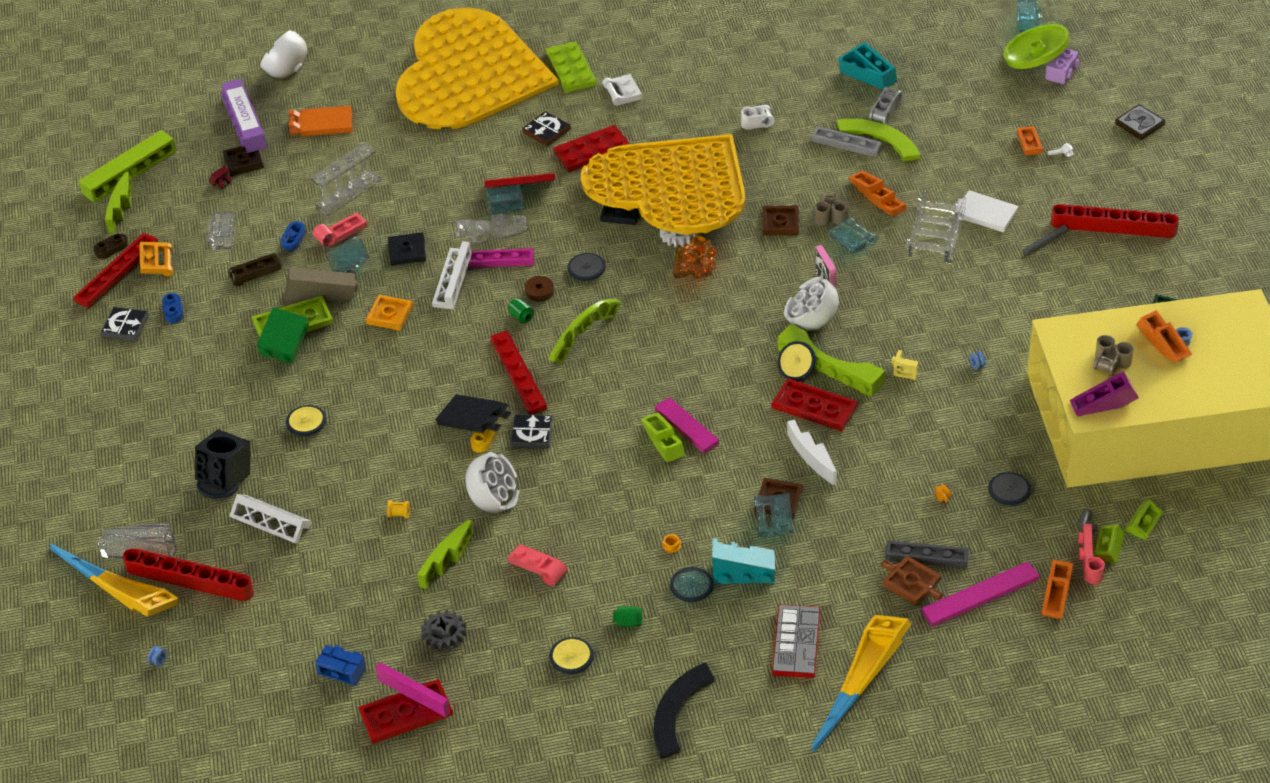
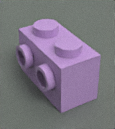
[1045,48,1080,85]

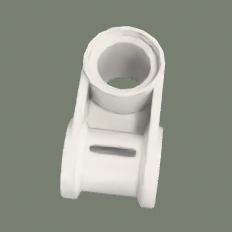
[741,105,775,130]

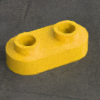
[470,422,498,453]

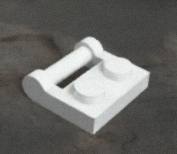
[602,74,642,106]

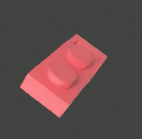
[313,213,368,247]
[1078,524,1105,584]
[507,544,568,586]

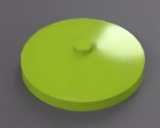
[1003,24,1070,69]

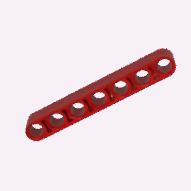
[1051,204,1179,238]
[122,548,254,601]

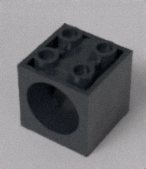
[195,429,250,492]

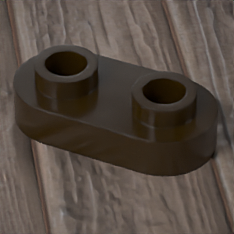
[94,233,128,259]

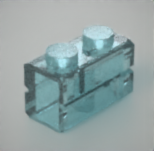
[1016,0,1042,33]
[485,184,524,215]
[325,237,370,273]

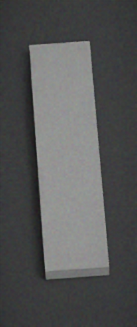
[811,126,882,157]

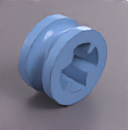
[1176,327,1192,346]
[969,351,986,370]
[147,646,167,667]

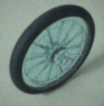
[670,567,714,602]

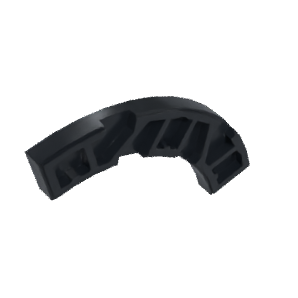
[654,662,715,760]

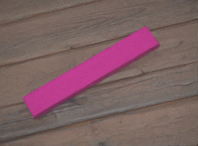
[921,561,1039,627]

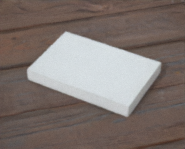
[954,190,1018,233]

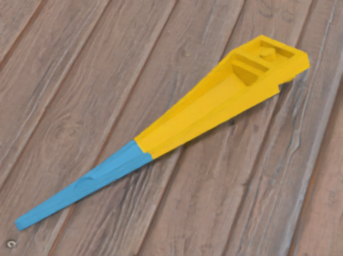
[50,544,179,617]
[811,615,911,752]

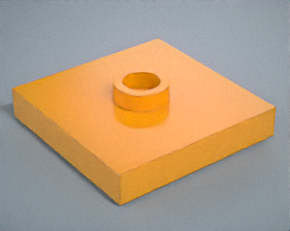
[365,295,414,331]

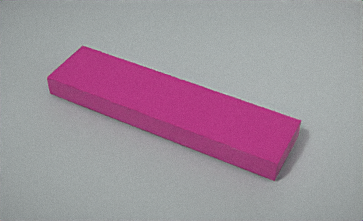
[467,248,534,268]
[655,397,719,454]
[375,663,450,717]

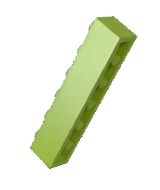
[79,130,177,203]

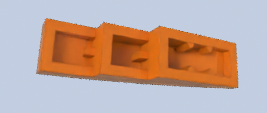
[849,170,907,217]

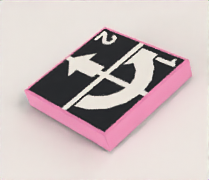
[815,245,836,289]

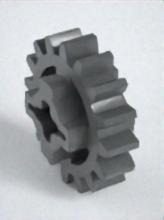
[421,610,467,652]

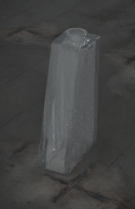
[97,523,177,559]

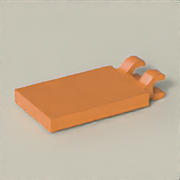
[288,105,353,136]

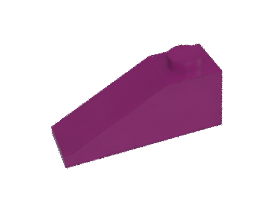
[1070,371,1139,417]

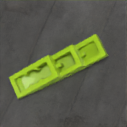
[105,172,132,233]
[417,520,474,589]

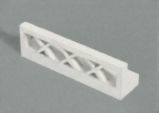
[432,241,472,310]
[229,494,312,543]

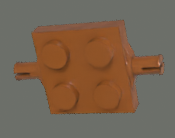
[881,556,943,606]

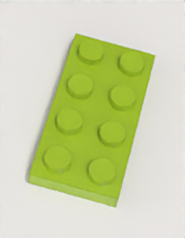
[545,41,597,93]
[252,295,334,338]

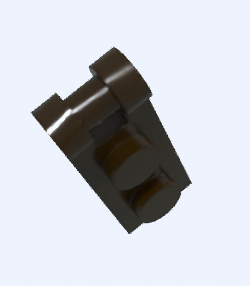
[228,253,281,286]

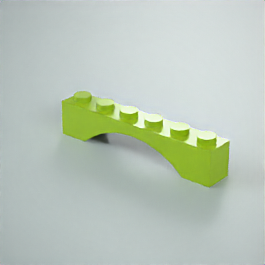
[778,324,885,397]

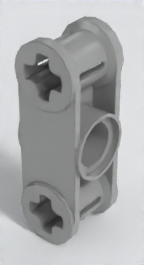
[869,87,902,125]

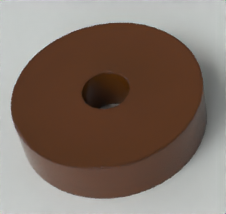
[525,276,554,302]

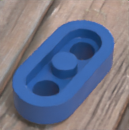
[281,221,306,251]
[162,293,184,323]

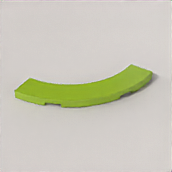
[836,119,920,162]
[548,299,621,364]

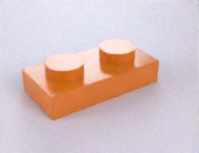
[1017,126,1043,156]

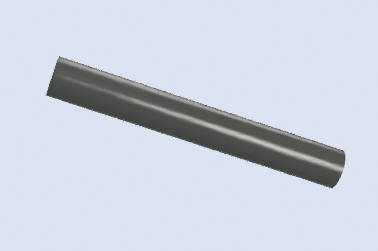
[1023,225,1068,255]

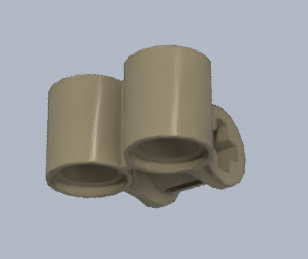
[814,192,848,226]
[1093,335,1134,376]

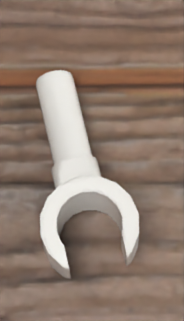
[1048,143,1074,157]

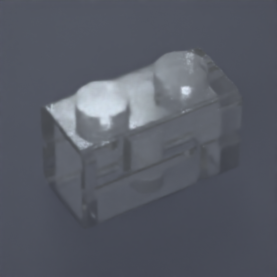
[206,212,236,250]

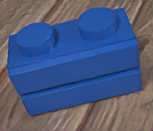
[315,645,366,686]

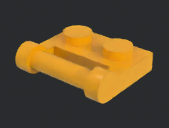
[139,242,173,277]

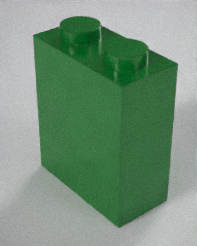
[257,307,309,364]

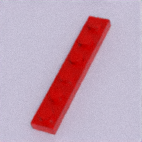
[73,233,158,308]
[490,330,547,415]

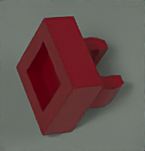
[208,165,232,189]

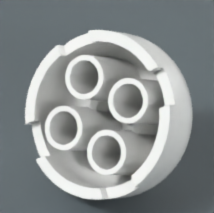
[260,30,307,79]
[784,276,839,331]
[465,452,519,513]

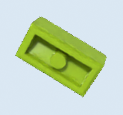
[1124,499,1164,540]
[1093,524,1125,564]

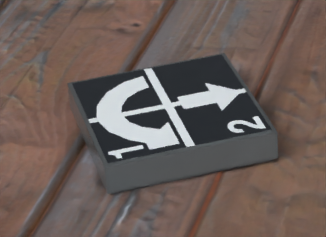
[101,307,149,341]
[510,414,553,448]

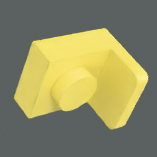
[891,350,918,380]

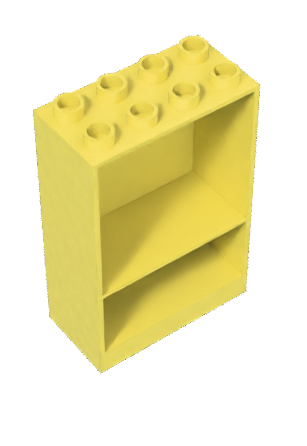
[1027,289,1270,488]

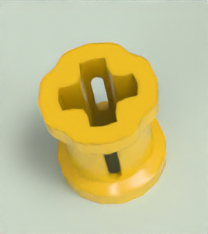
[387,500,410,519]

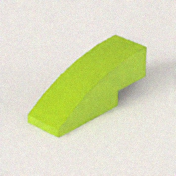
[641,413,685,463]

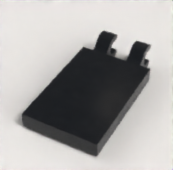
[435,394,511,433]

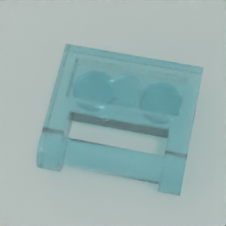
[829,218,878,254]
[753,493,794,537]

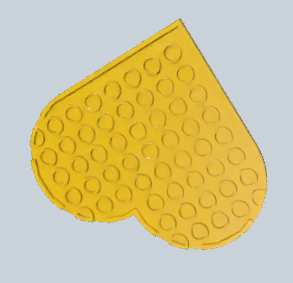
[396,8,559,130]
[581,134,745,235]

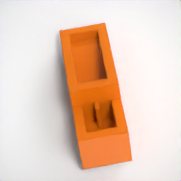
[1136,310,1192,363]
[1041,560,1073,620]

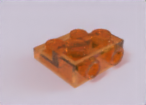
[673,240,718,279]

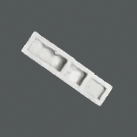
[787,420,837,485]

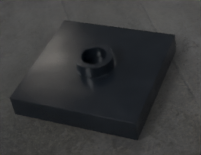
[388,232,426,266]

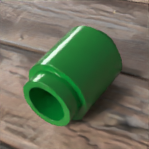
[508,299,534,324]
[613,606,642,627]

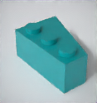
[838,42,897,90]
[712,538,775,584]

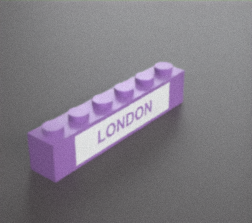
[220,79,267,153]

